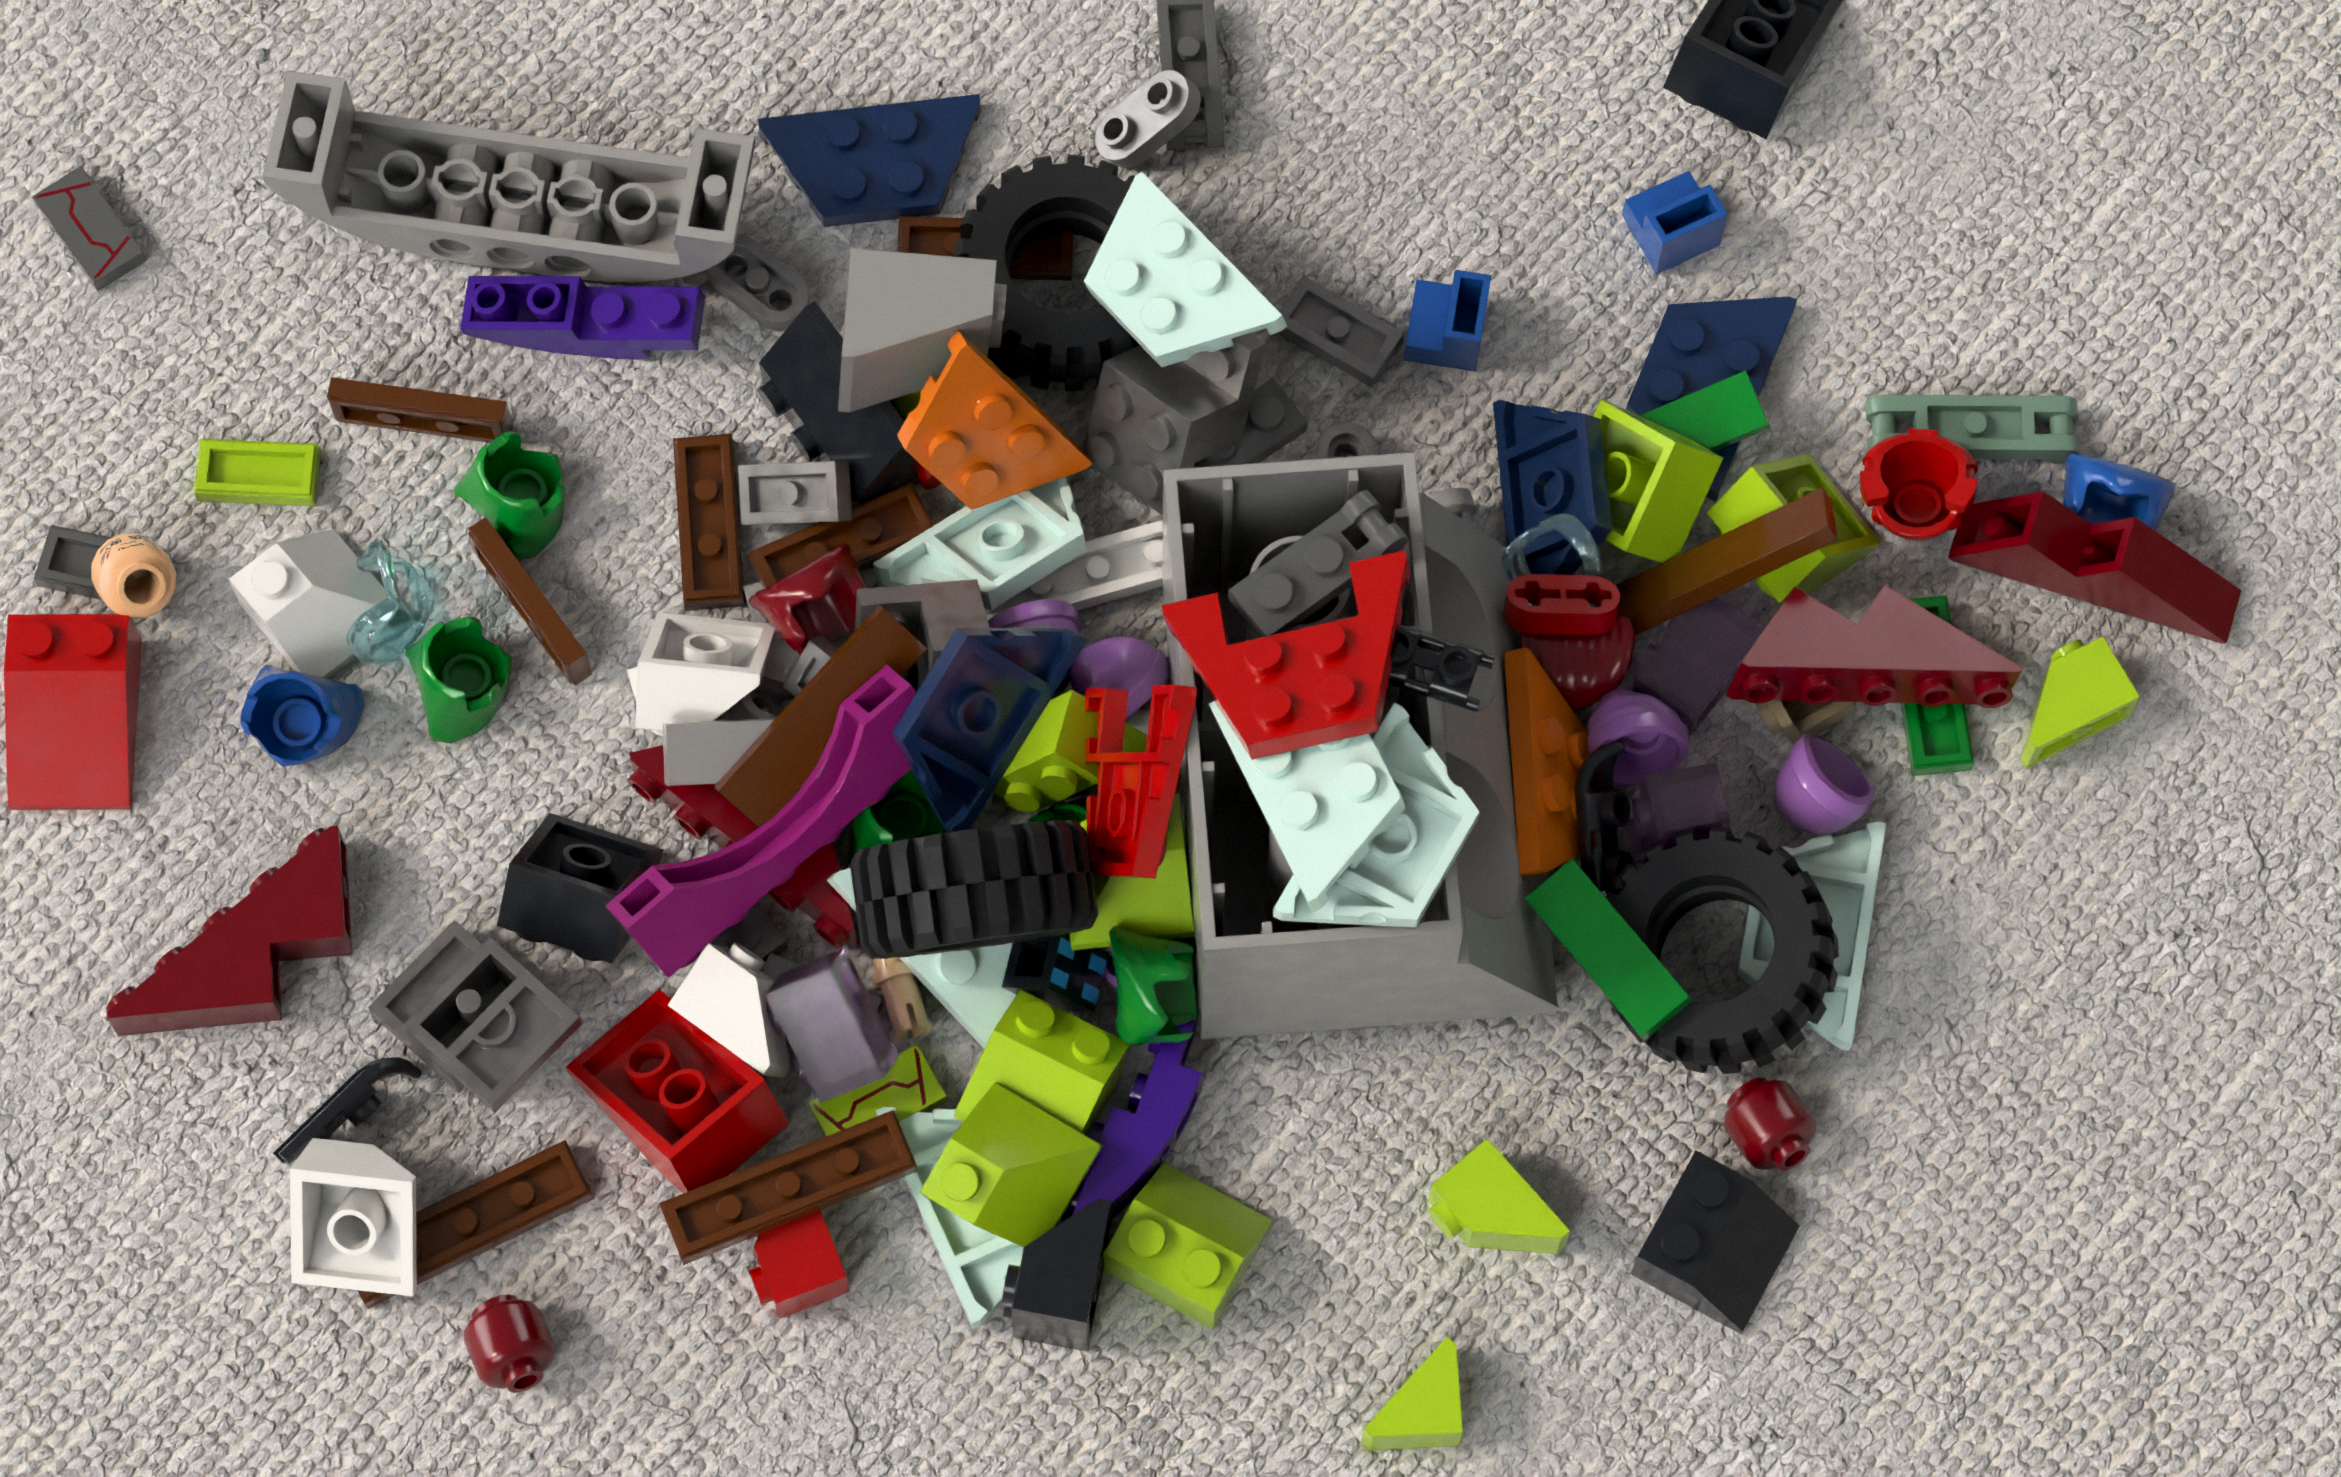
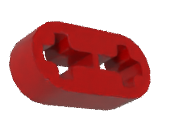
[1503,574,1621,635]

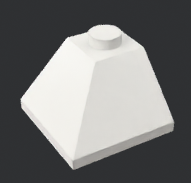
[229,529,407,679]
[635,612,777,736]
[290,1138,417,1296]

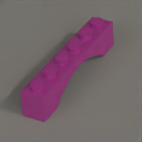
[606,664,917,978]

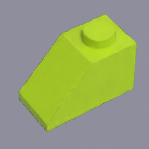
[2020,636,2140,769]
[1428,1138,1570,1254]

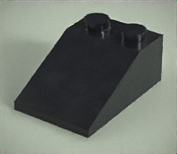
[1663,0,1843,139]

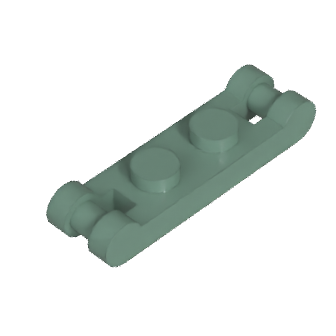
[1866,395,2080,464]

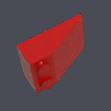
[4,614,142,810]
[566,989,789,1193]

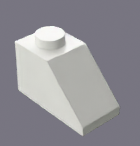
[668,942,790,1078]

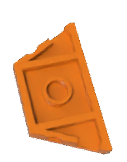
[897,330,1093,510]
[1504,647,1597,877]

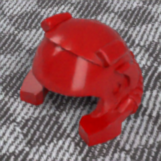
[1860,428,1978,542]

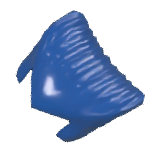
[2063,453,2176,531]
[240,665,365,767]

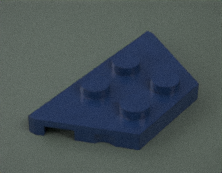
[758,94,981,227]
[1626,296,1797,501]
[1493,400,1612,606]
[891,628,1087,833]

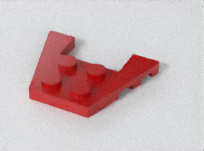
[1162,550,1411,760]
[1085,684,1197,879]

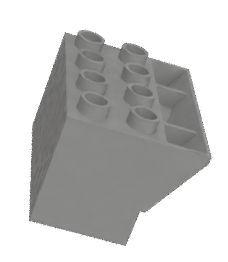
[1162,452,1558,1039]

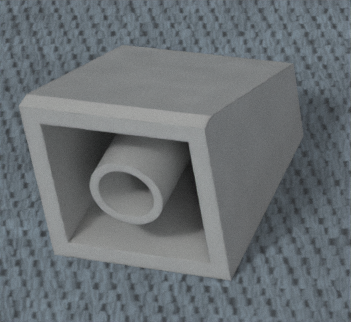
[838,248,1007,412]

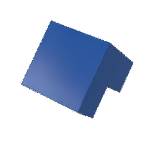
[1622,171,1728,275]
[1404,270,1491,372]

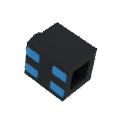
[1002,933,1109,1012]

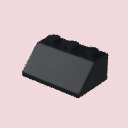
[758,301,920,508]

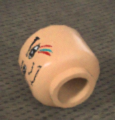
[91,533,176,619]

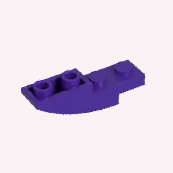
[460,276,706,360]
[1065,1008,1202,1220]

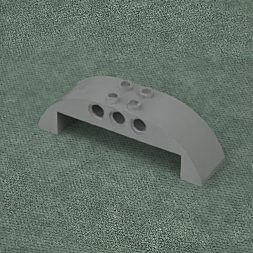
[263,70,756,283]

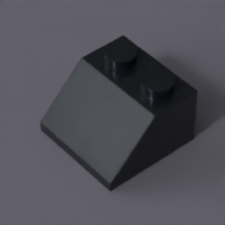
[497,813,663,964]
[1631,1150,1800,1334]
[1002,1198,1112,1352]

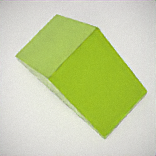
[1361,1337,1463,1451]

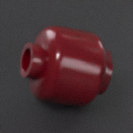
[1724,1077,1817,1171]
[464,1294,555,1393]

